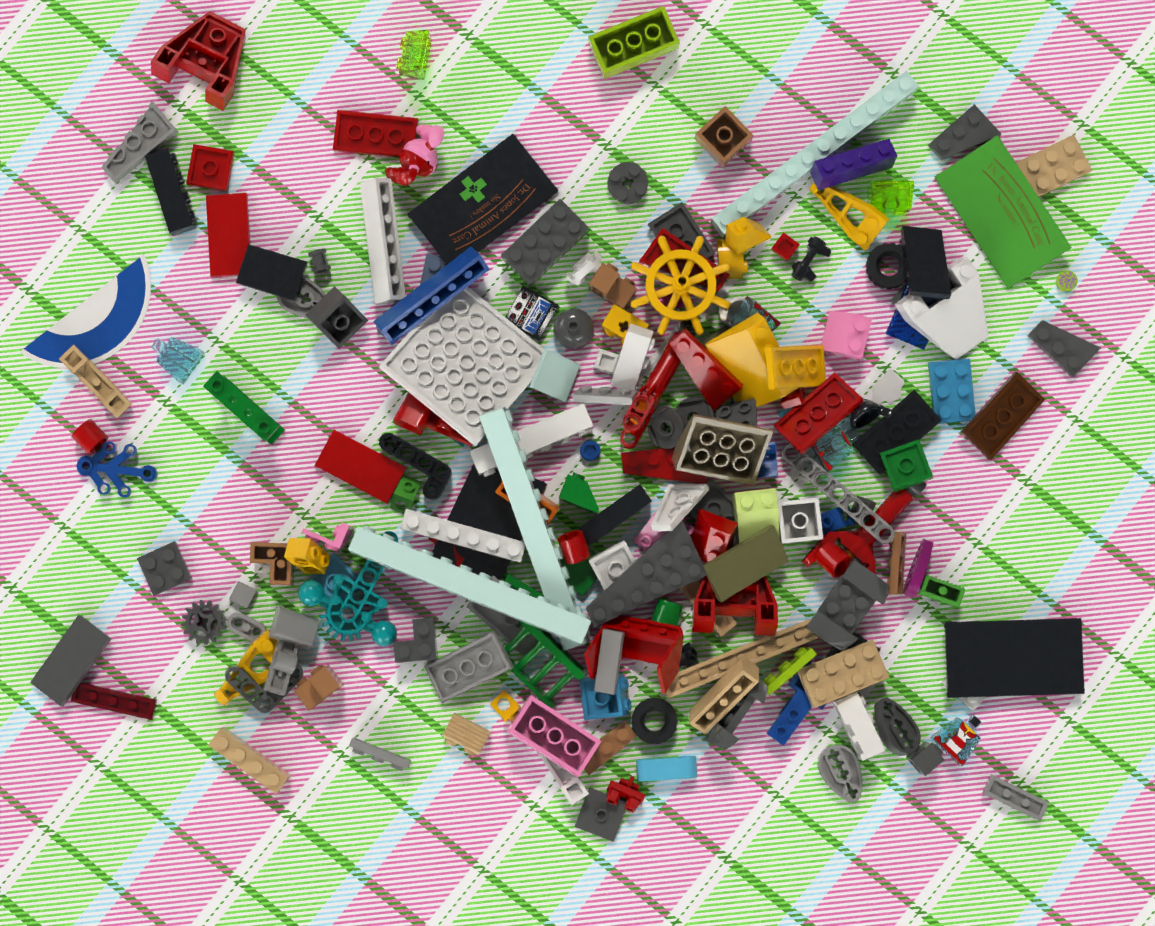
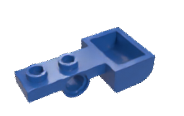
[766,662,826,746]

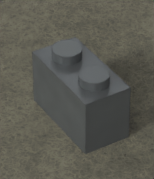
[906,741,945,776]

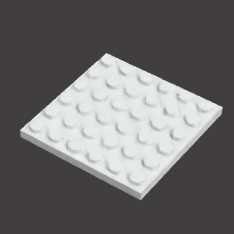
[379,287,544,447]

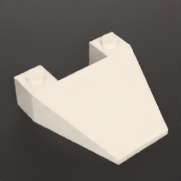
[894,257,989,360]

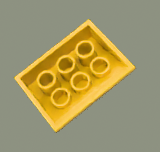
[704,312,798,407]

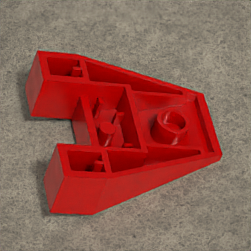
[151,11,246,111]
[692,575,778,636]

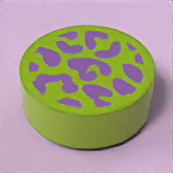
[1056,270,1078,292]

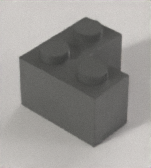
[393,617,438,663]

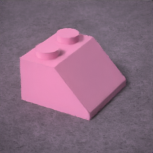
[821,311,872,361]

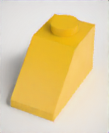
[726,217,771,254]

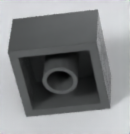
[305,286,368,349]

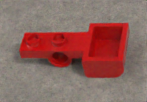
[393,392,473,447]

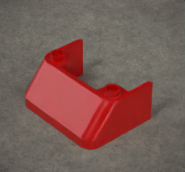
[584,615,684,694]

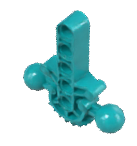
[298,531,398,647]

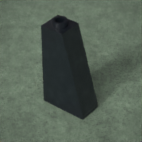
[578,484,652,546]

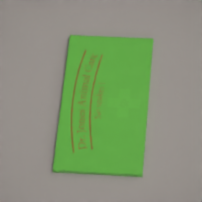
[935,135,1072,289]

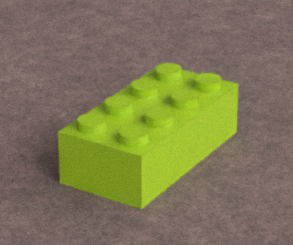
[588,5,680,79]

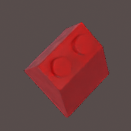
[692,509,738,563]

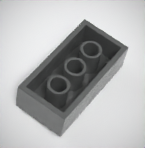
[501,198,589,288]

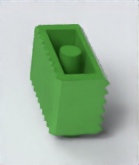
[917,574,965,608]

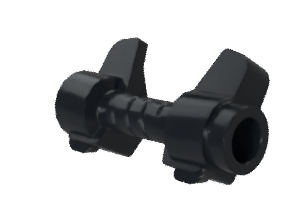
[791,236,831,282]

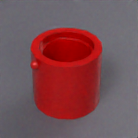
[71,419,108,455]
[557,530,591,564]
[815,542,852,578]

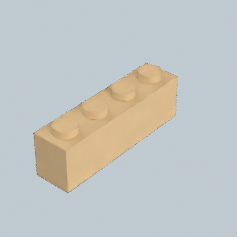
[689,657,759,735]
[208,727,291,794]

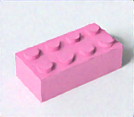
[506,695,601,777]

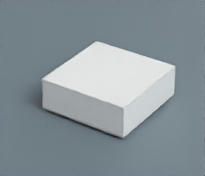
[594,349,619,375]

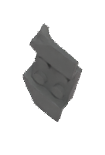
[806,560,890,651]
[704,677,768,749]

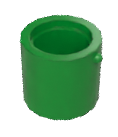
[652,598,684,626]

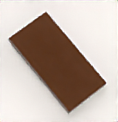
[961,372,1045,460]

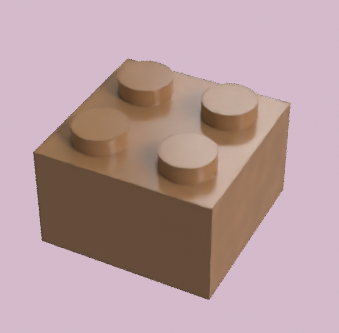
[694,106,754,168]

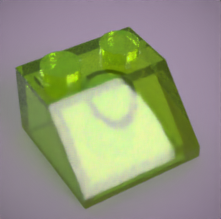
[396,30,432,80]
[867,181,914,216]

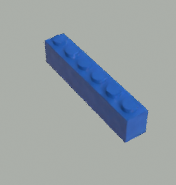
[373,247,490,345]

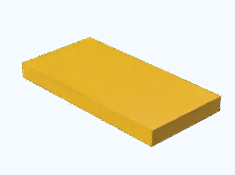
[765,345,827,390]

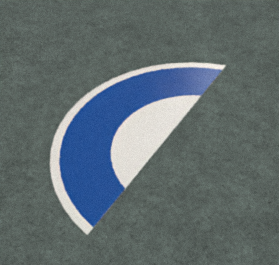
[20,254,151,368]

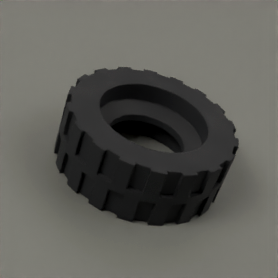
[866,242,907,290]
[632,698,678,744]

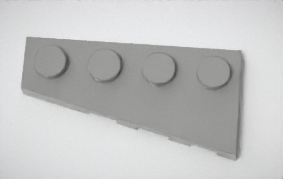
[102,101,179,184]

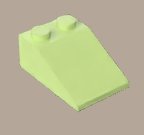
[732,488,780,544]

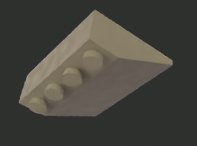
[672,414,773,485]

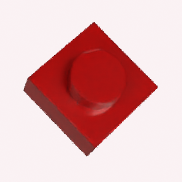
[771,232,800,262]
[780,388,805,410]

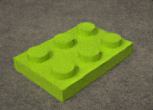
[762,647,817,696]

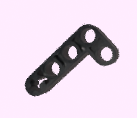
[379,433,452,501]

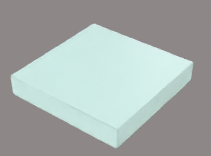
[530,349,580,403]

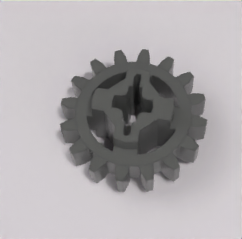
[181,600,227,645]

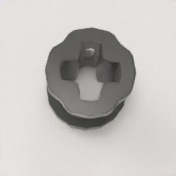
[308,248,331,274]

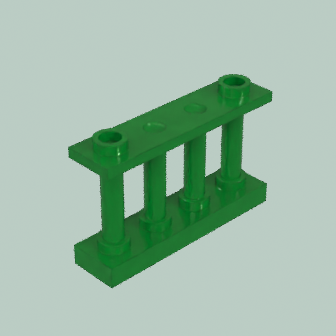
[203,371,285,445]
[504,621,588,708]

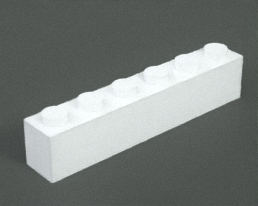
[360,178,406,304]
[469,403,593,477]
[400,509,525,563]

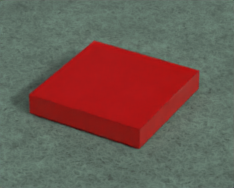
[186,144,235,192]

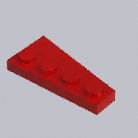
[639,228,730,292]
[670,328,743,411]
[621,448,707,484]

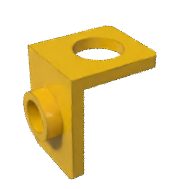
[490,690,521,722]

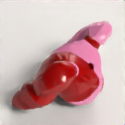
[385,124,444,186]

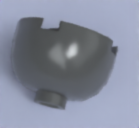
[553,308,594,350]

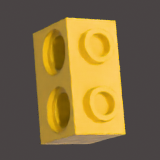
[284,538,330,574]

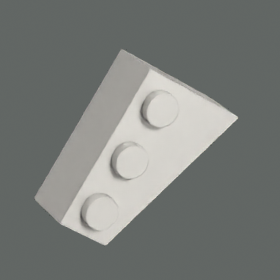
[832,691,886,761]

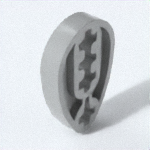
[277,276,326,318]
[817,744,862,803]

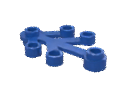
[76,441,158,498]

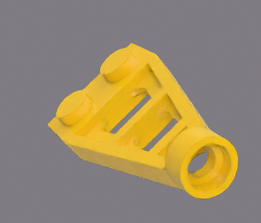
[809,183,890,251]
[214,629,278,706]

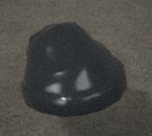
[849,399,894,429]

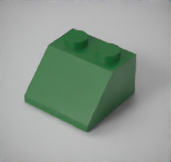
[559,472,599,515]

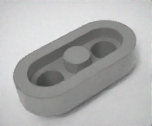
[227,612,267,642]

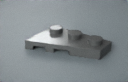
[1027,320,1101,378]

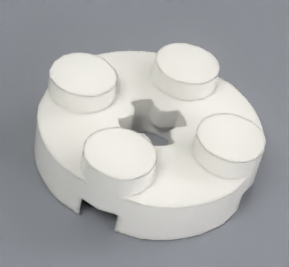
[565,249,602,286]

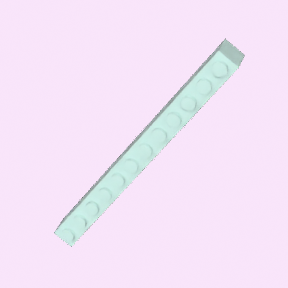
[710,70,919,238]
[479,406,591,651]
[348,526,591,646]

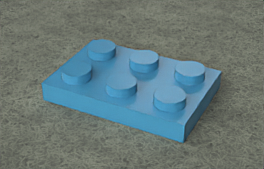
[928,359,976,424]

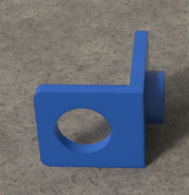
[757,442,778,479]
[821,506,855,535]

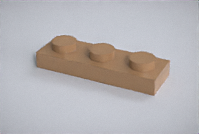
[887,532,906,595]
[584,720,637,775]

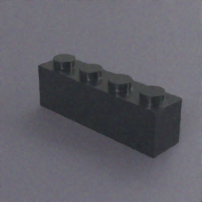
[145,148,197,236]

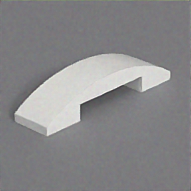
[536,751,589,806]

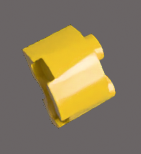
[716,239,748,279]

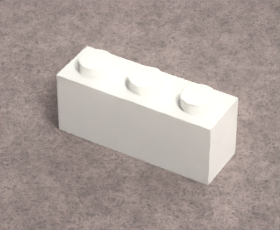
[610,324,655,390]

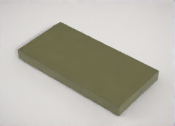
[702,525,789,602]

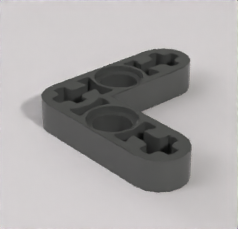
[225,664,303,713]

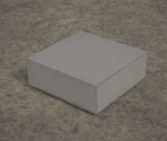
[229,581,257,609]

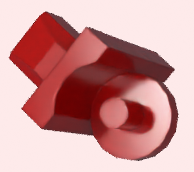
[606,775,646,813]

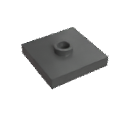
[575,787,627,842]

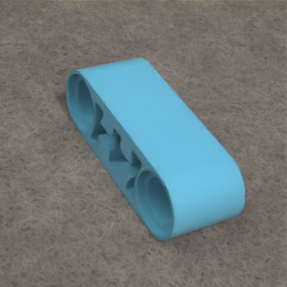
[636,756,698,781]

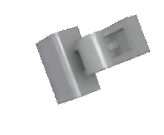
[263,606,319,696]

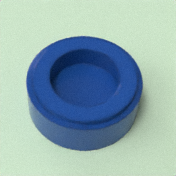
[580,440,601,461]

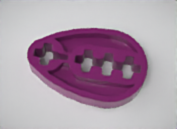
[903,539,933,598]

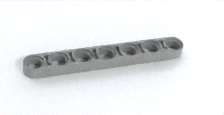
[782,444,895,544]

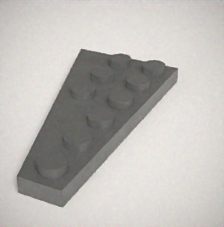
[586,520,706,627]

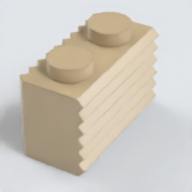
[442,713,491,756]

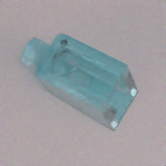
[151,337,205,385]

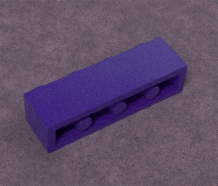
[810,139,898,190]

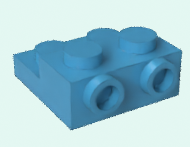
[579,673,632,720]

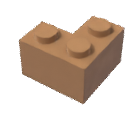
[589,263,637,309]
[250,542,294,585]
[294,664,344,711]

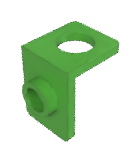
[390,475,422,514]

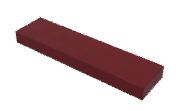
[71,682,157,720]

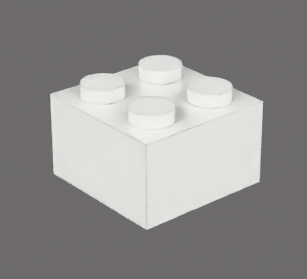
[778,498,823,544]

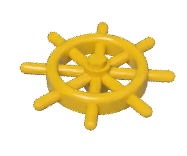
[631,236,731,335]

